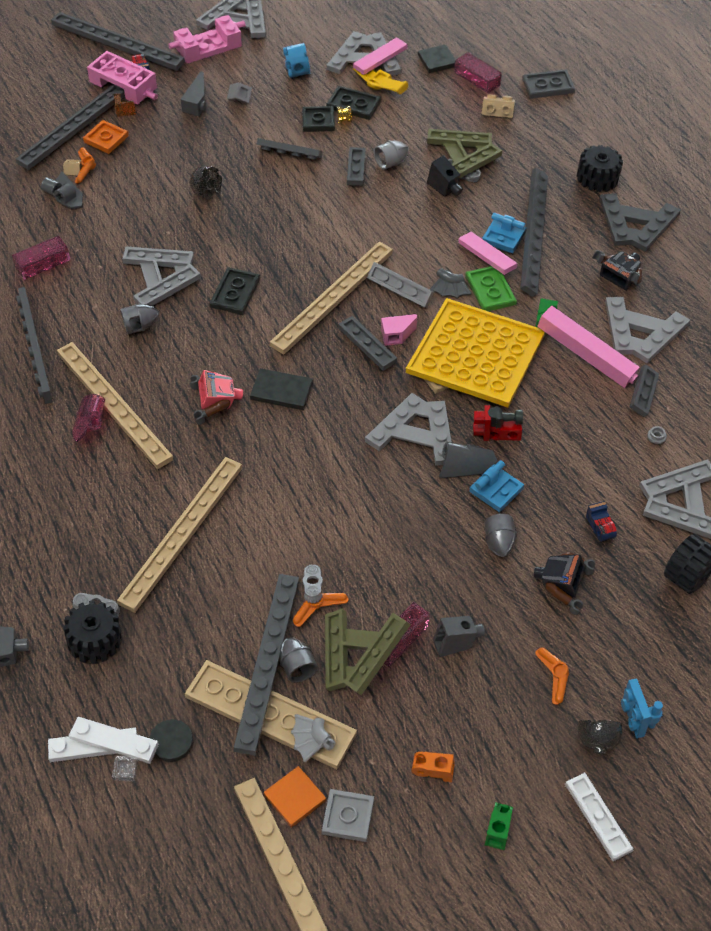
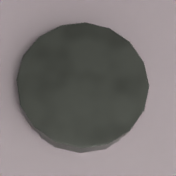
[149,719,193,762]

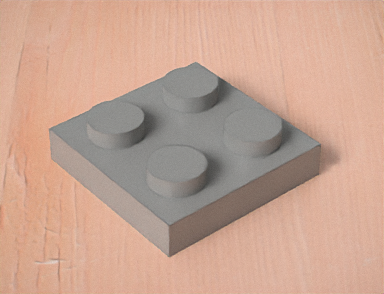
[322,789,374,842]

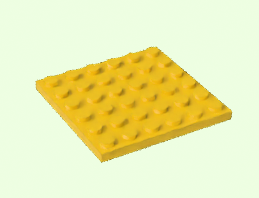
[406,298,545,408]

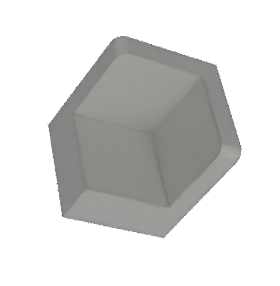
[227,83,252,104]

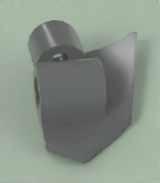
[41,172,83,209]
[439,442,497,478]

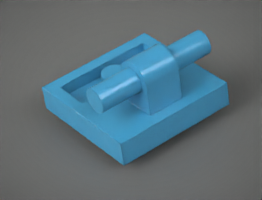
[482,213,526,253]
[469,460,524,513]
[621,679,663,738]

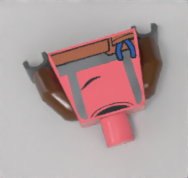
[190,370,243,425]

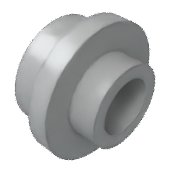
[647,426,667,444]

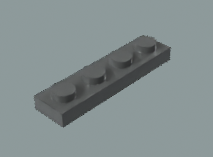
[257,138,323,160]
[338,316,397,371]

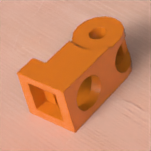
[411,752,455,782]

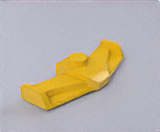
[353,68,408,95]

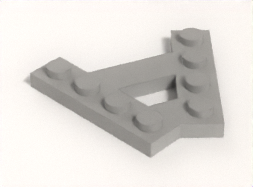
[196,0,266,38]
[326,31,401,76]
[122,246,201,306]
[605,297,690,363]
[365,393,452,465]
[639,459,711,539]

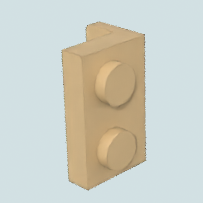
[482,94,515,118]

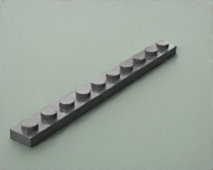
[51,12,185,71]
[16,84,125,170]
[520,167,548,297]
[234,574,299,756]

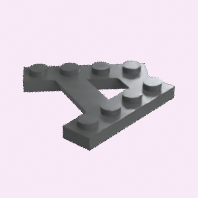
[599,193,681,252]

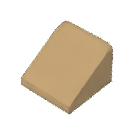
[63,159,82,175]

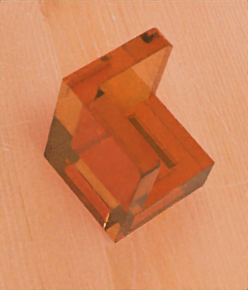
[114,94,136,117]

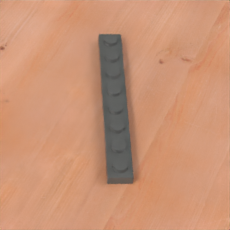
[16,287,53,404]

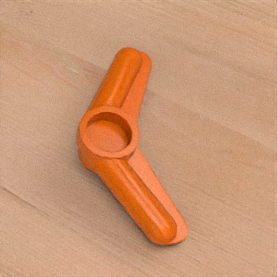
[75,147,96,184]
[293,593,349,627]
[535,647,569,705]

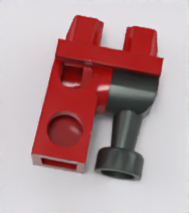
[473,405,523,441]

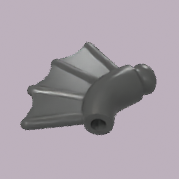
[430,268,471,299]

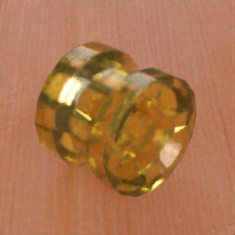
[337,106,352,123]

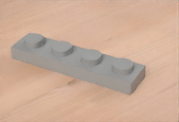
[367,262,434,308]

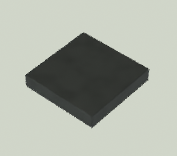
[418,44,457,73]
[302,106,335,132]

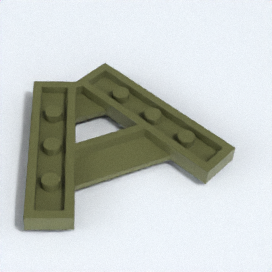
[427,129,502,178]
[325,609,411,695]

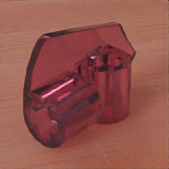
[72,394,106,442]

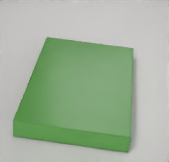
[465,266,517,312]

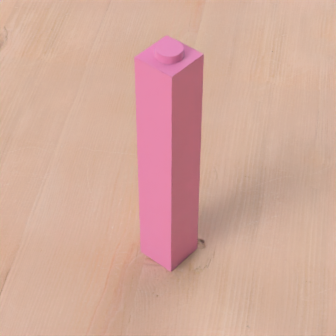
[537,306,640,388]

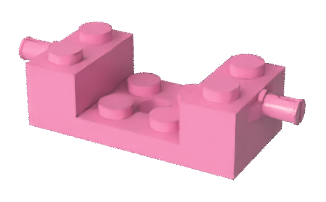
[168,15,246,64]
[87,51,158,105]

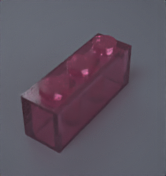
[454,52,502,94]
[12,236,70,280]
[384,602,430,667]

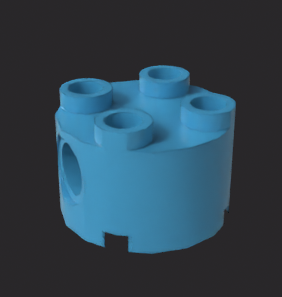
[283,43,310,78]

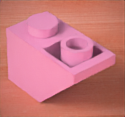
[381,314,417,346]

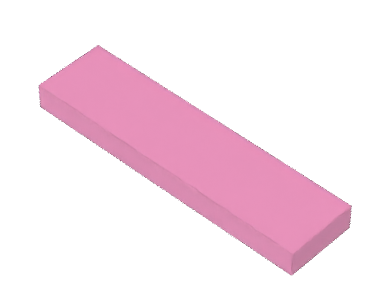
[353,37,407,75]
[458,232,517,275]

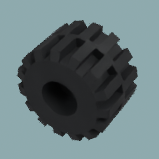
[577,145,623,192]
[664,533,711,594]
[63,601,122,664]

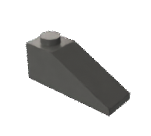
[180,72,206,116]

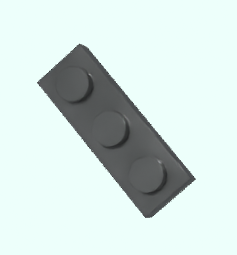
[347,147,366,186]
[629,364,659,417]

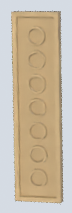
[185,660,357,770]

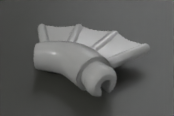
[291,714,335,762]

